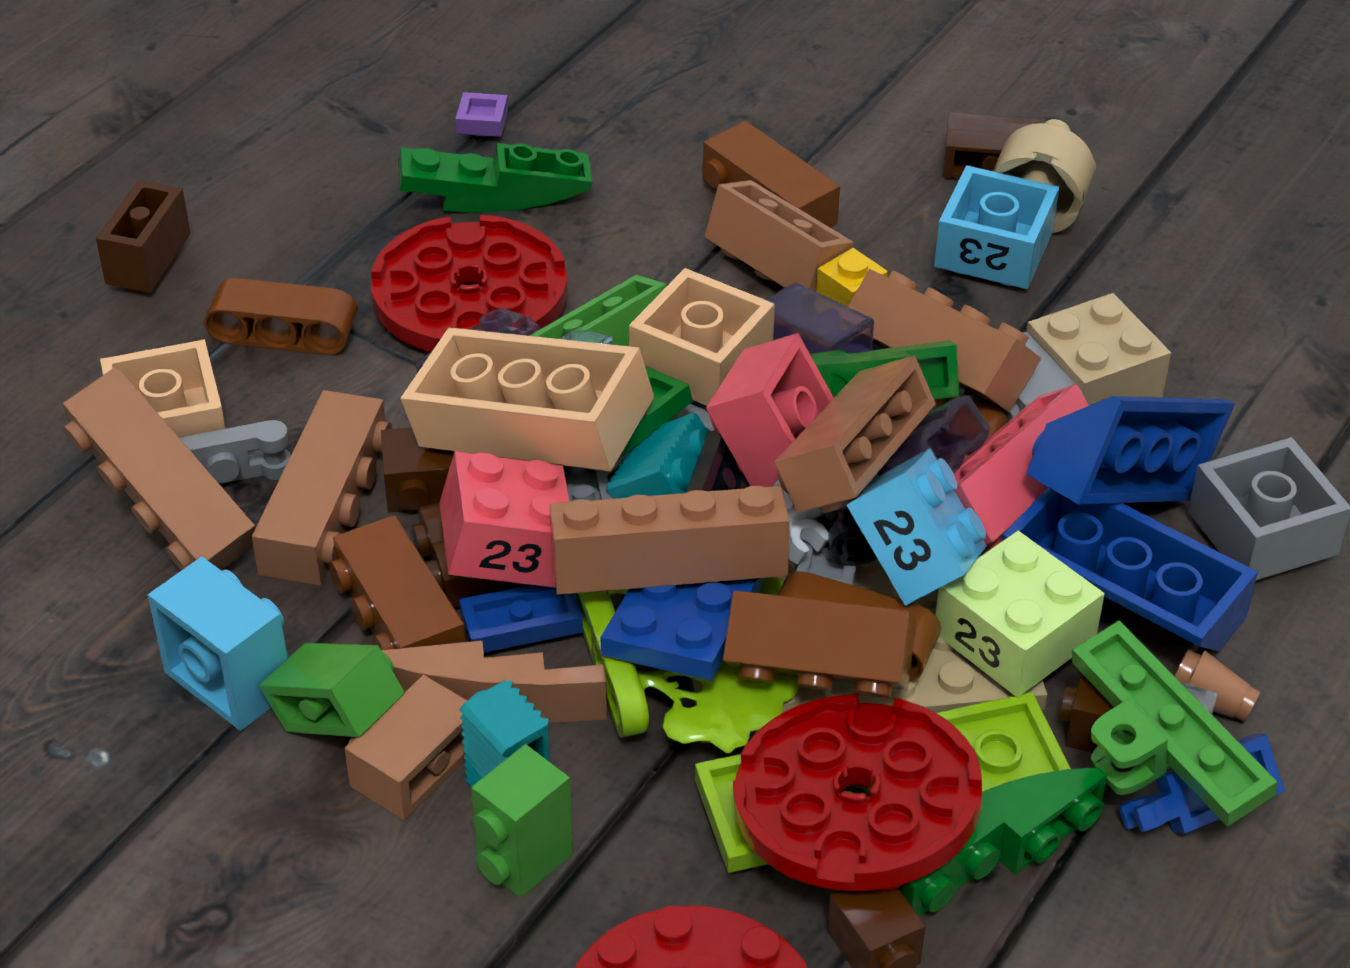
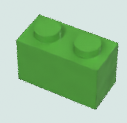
[258,643,405,737]
[471,744,573,898]

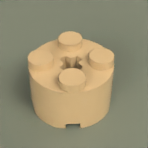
[993,119,1096,233]

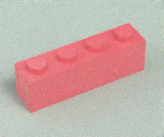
[952,384,1089,553]

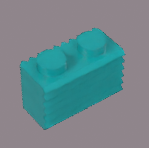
[607,413,712,499]
[459,680,551,787]

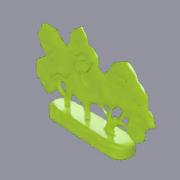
[574,577,800,753]

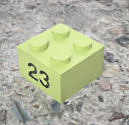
[935,531,1105,698]

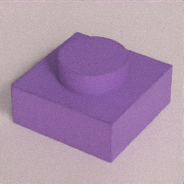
[456,92,508,137]

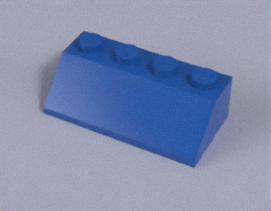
[1026,396,1235,504]
[1002,487,1258,651]

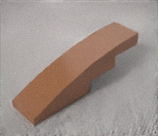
[382,641,607,723]

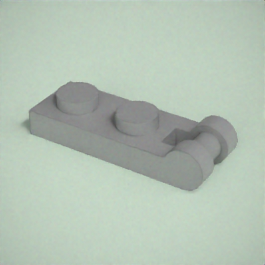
[179,420,291,484]

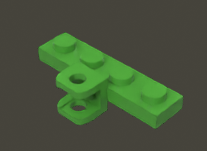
[1072,620,1278,827]

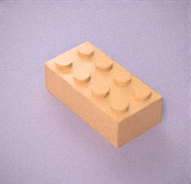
[400,327,654,471]

